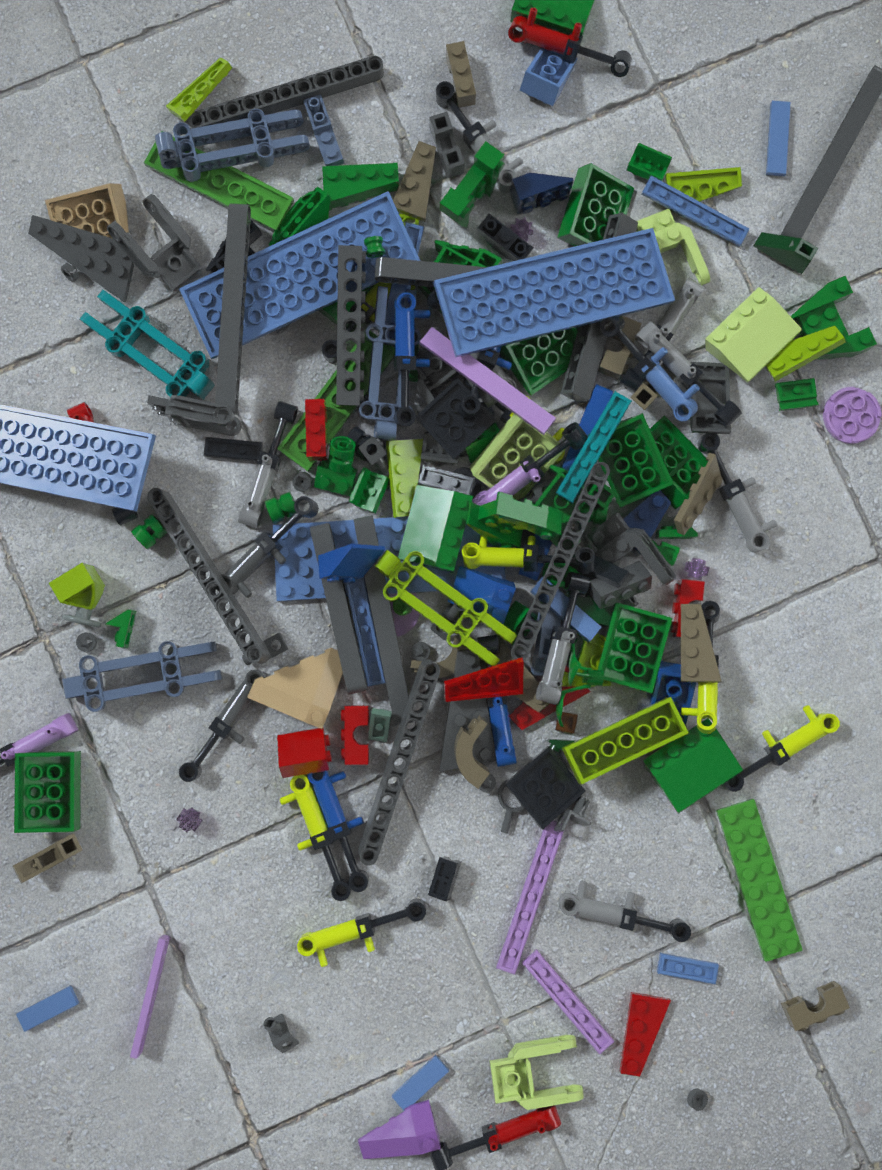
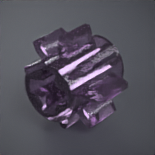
[510,217,533,241]
[684,558,710,580]
[176,807,203,833]

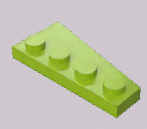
[166,57,232,122]
[665,167,742,212]
[765,326,845,382]
[386,439,423,518]

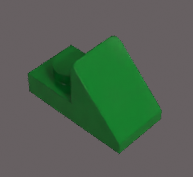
[656,516,698,539]
[106,609,137,648]

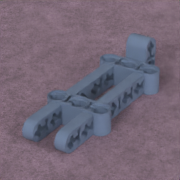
[155,109,310,182]
[358,286,421,441]
[62,641,222,712]

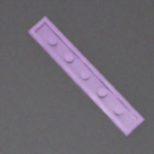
[130,934,170,1059]
[522,949,614,1054]

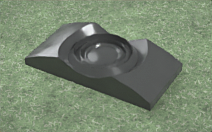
[689,362,731,434]

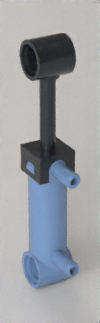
[600,316,699,421]

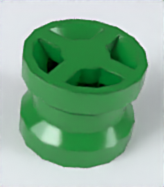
[364,236,385,258]

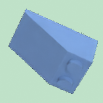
[520,48,578,106]

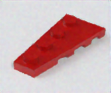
[444,657,524,702]
[509,665,591,730]
[619,992,671,1077]

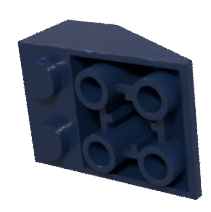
[510,173,574,214]

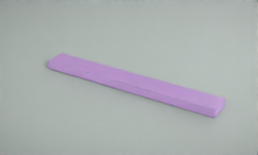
[420,327,556,435]
[496,820,564,975]

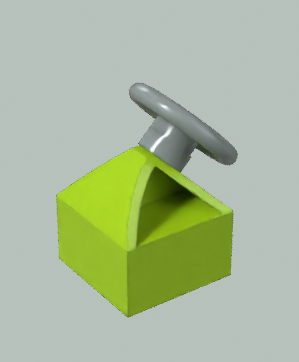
[49,563,105,628]

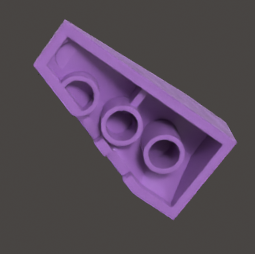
[358,1100,441,1159]

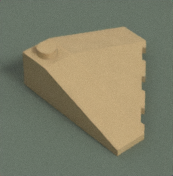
[45,183,129,238]
[247,648,343,729]

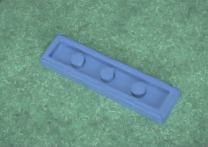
[766,100,791,176]
[530,576,601,642]

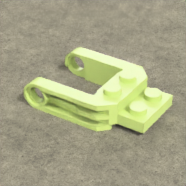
[636,209,710,285]
[489,1035,584,1110]

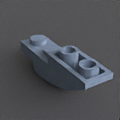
[303,94,344,166]
[531,609,561,675]

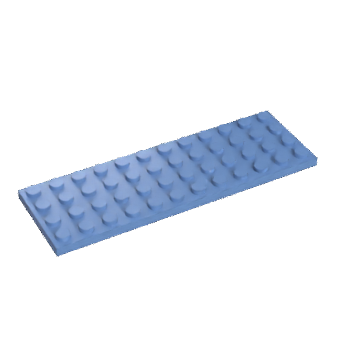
[179,191,420,360]
[434,228,675,358]
[0,405,156,512]
[273,517,506,601]

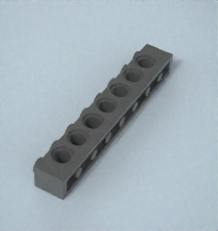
[336,245,366,405]

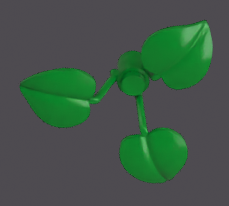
[556,639,604,727]

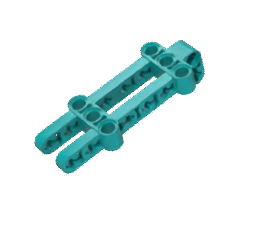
[79,289,215,400]

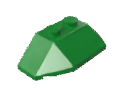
[269,187,330,246]

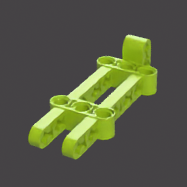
[374,550,517,666]

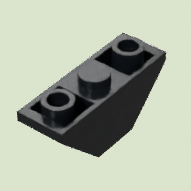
[477,213,534,261]

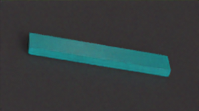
[556,391,632,504]

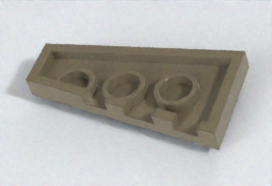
[393,141,436,222]
[674,453,722,535]
[681,604,722,683]
[479,642,550,713]

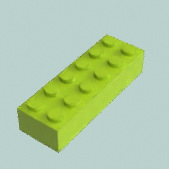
[562,697,688,784]

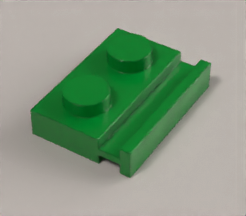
[775,378,819,411]

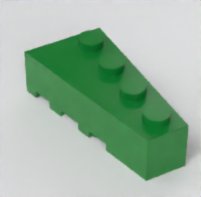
[322,163,399,211]

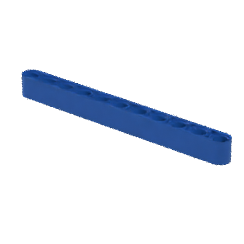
[518,384,614,581]

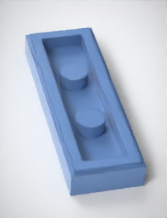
[657,952,719,984]
[16,985,80,1032]
[392,1055,449,1111]

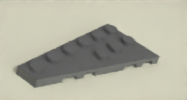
[28,215,135,302]
[439,649,497,772]

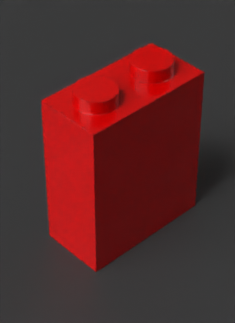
[277,728,332,778]

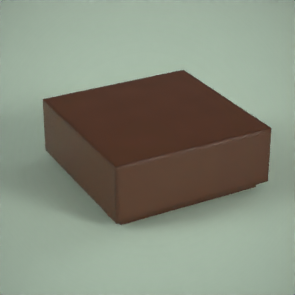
[555,712,578,734]

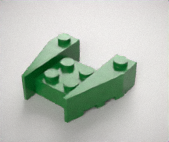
[439,141,505,229]
[417,240,502,315]
[791,276,877,361]
[525,465,617,549]
[466,492,563,548]

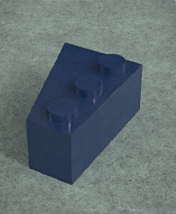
[623,490,671,557]

